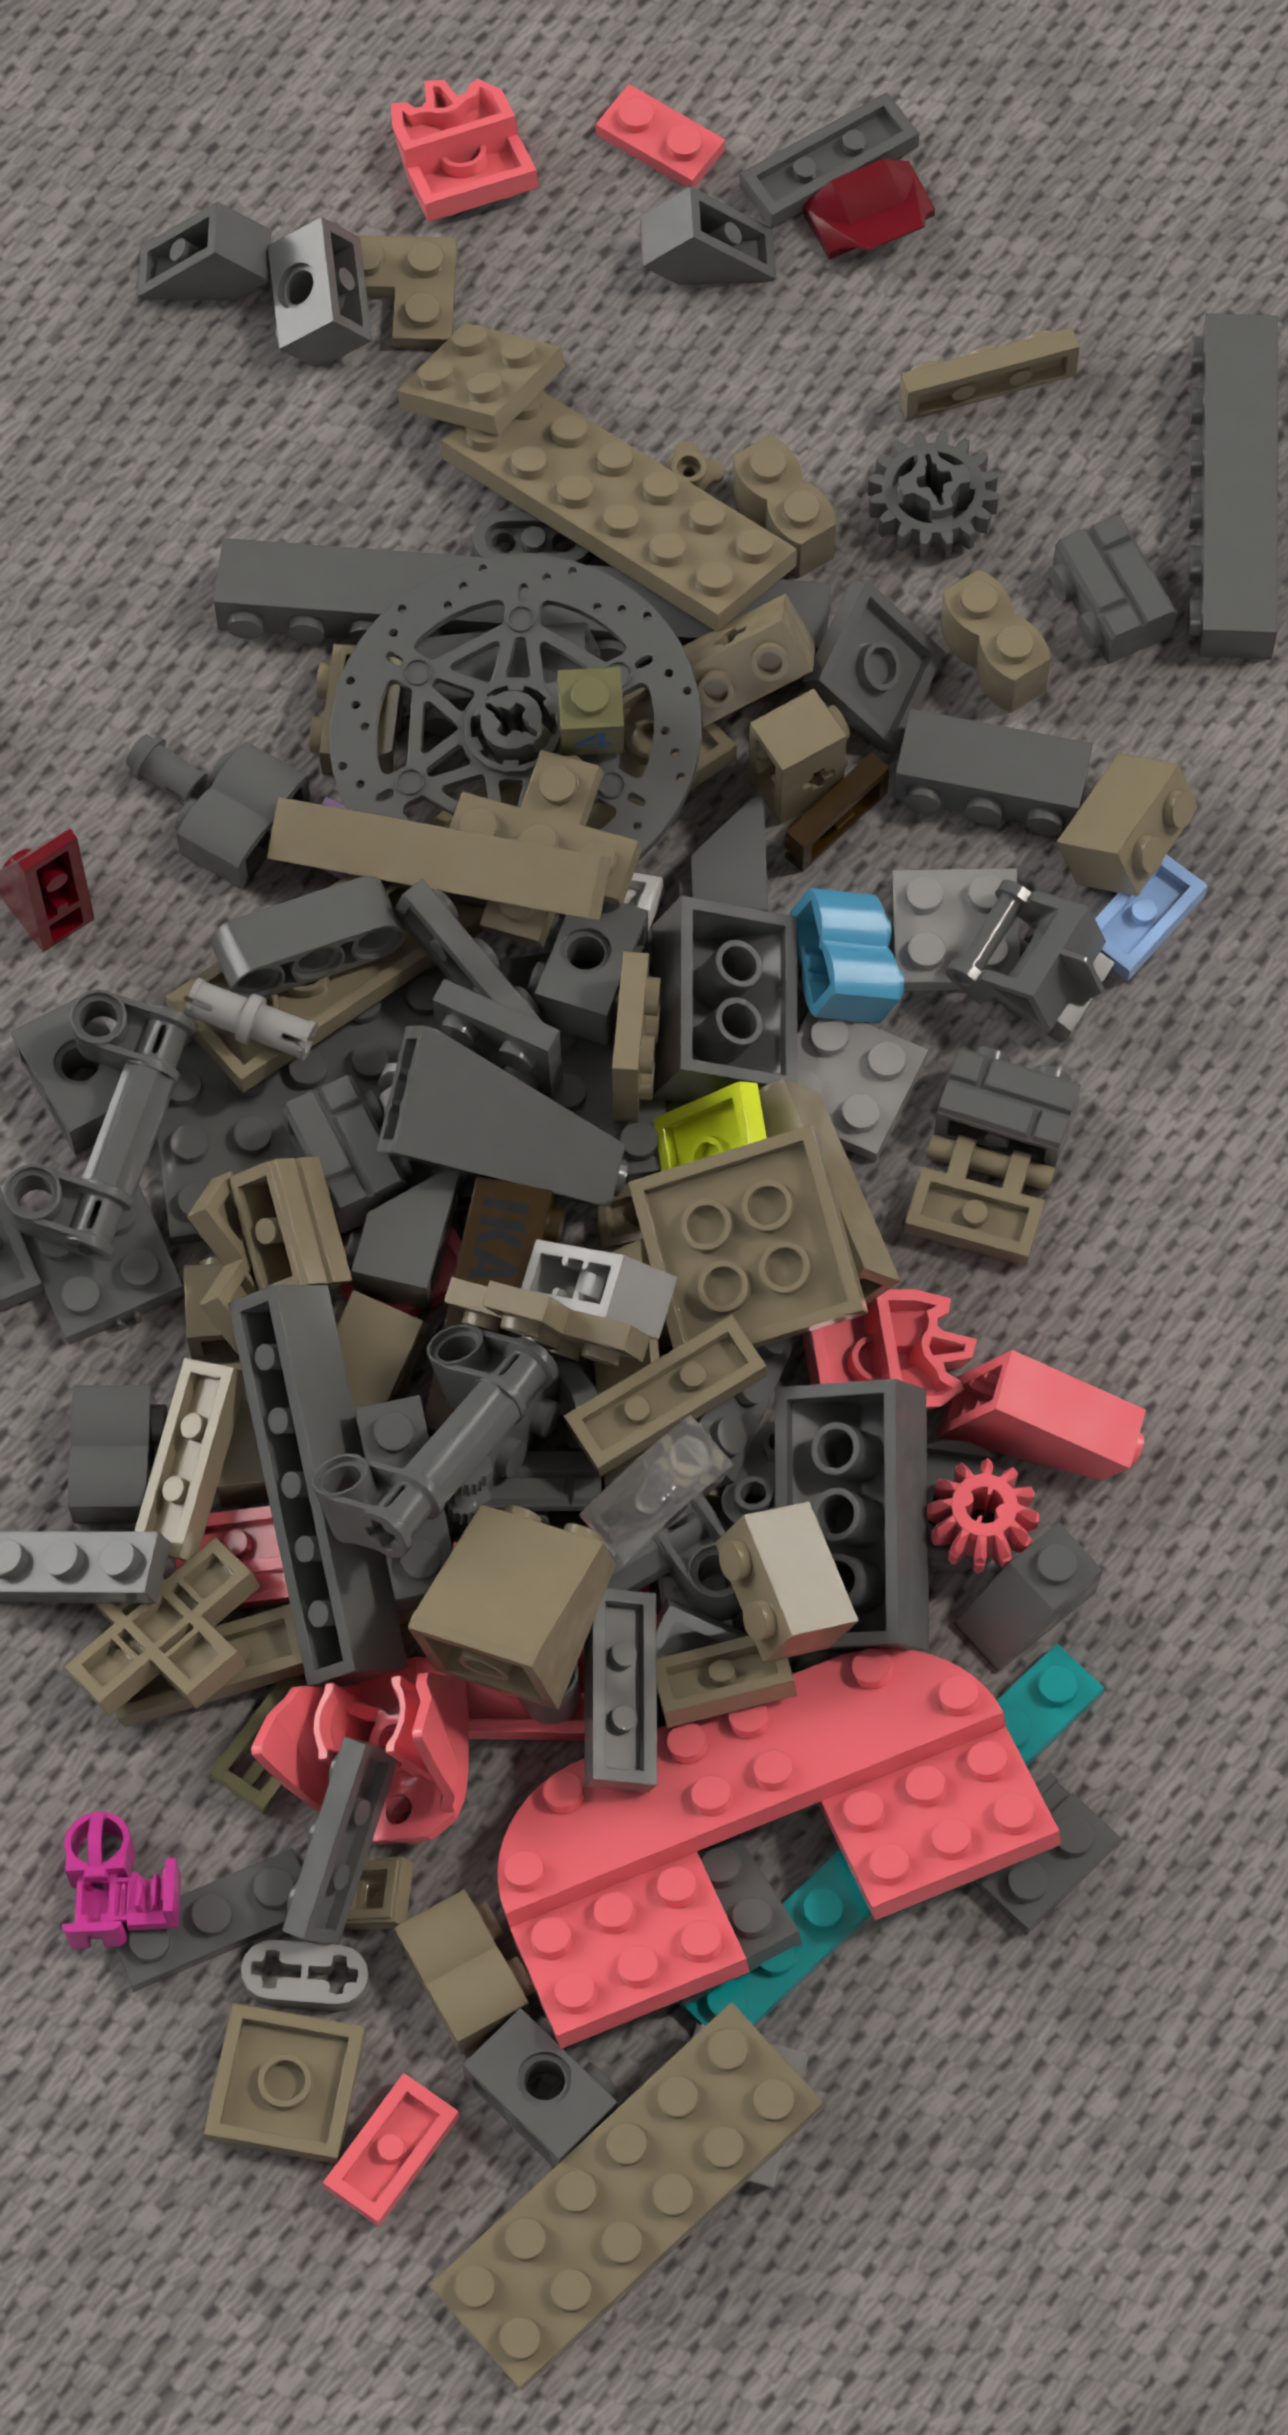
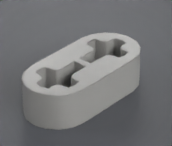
[241,1940,370,2011]

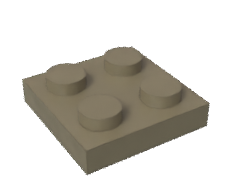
[397,323,565,435]
[612,951,661,1122]
[204,2003,366,2164]

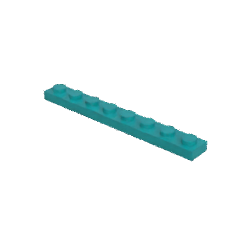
[679,1644,1104,2027]

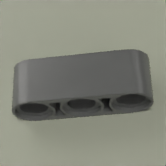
[211,876,405,998]

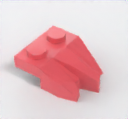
[391,79,539,222]
[802,1289,977,1412]

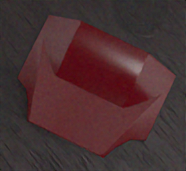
[803,158,935,260]

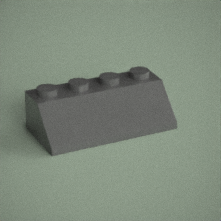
[774,1379,929,1653]

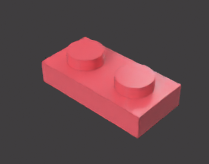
[596,84,725,188]
[323,2073,460,2228]

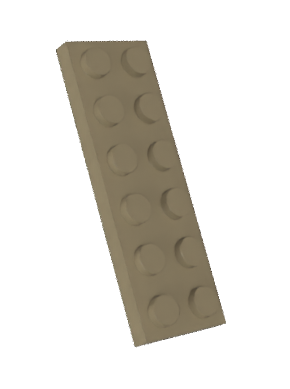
[441,391,797,632]
[429,2002,827,2390]

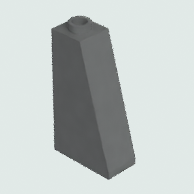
[376,1026,627,1207]

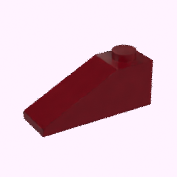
[0,829,95,953]

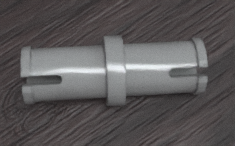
[184,978,318,1061]

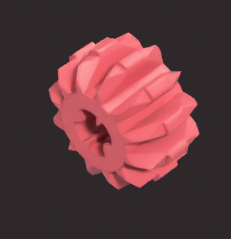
[927,1458,1039,1574]

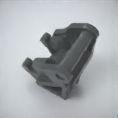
[945,880,1115,1042]

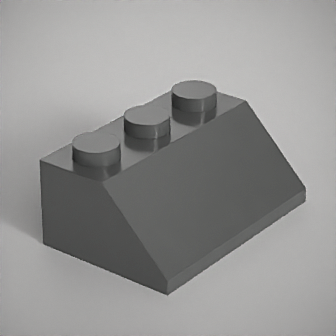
[652,896,798,1103]

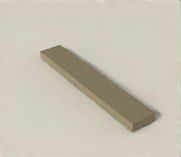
[267,797,611,921]

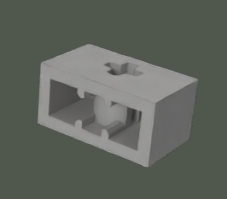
[521,1239,678,1340]

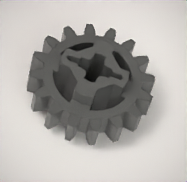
[868,431,999,559]

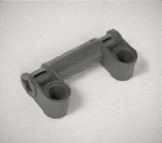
[3,989,198,1261]
[311,1324,559,1558]
[517,1489,742,1724]

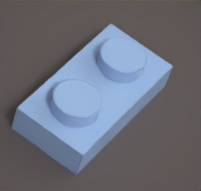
[1095,854,1208,981]

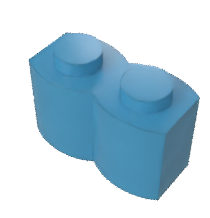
[790,888,904,1024]

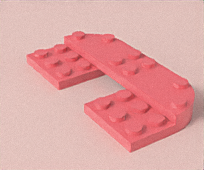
[497,1648,1061,2049]

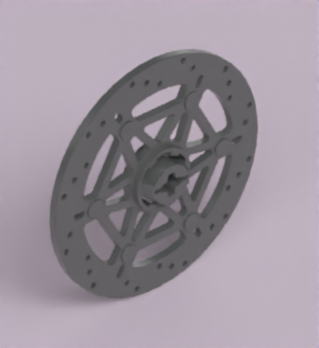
[329,554,702,908]

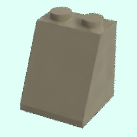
[408,1504,616,1710]

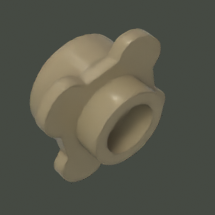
[661,441,725,494]

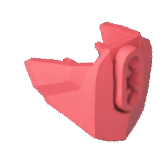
[251,1657,469,1846]

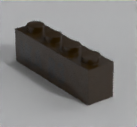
[424,1175,565,1436]

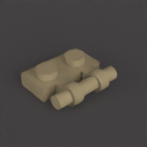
[904,1134,1056,1266]

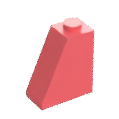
[937,1350,1146,1481]

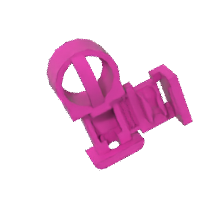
[62,1811,181,1949]

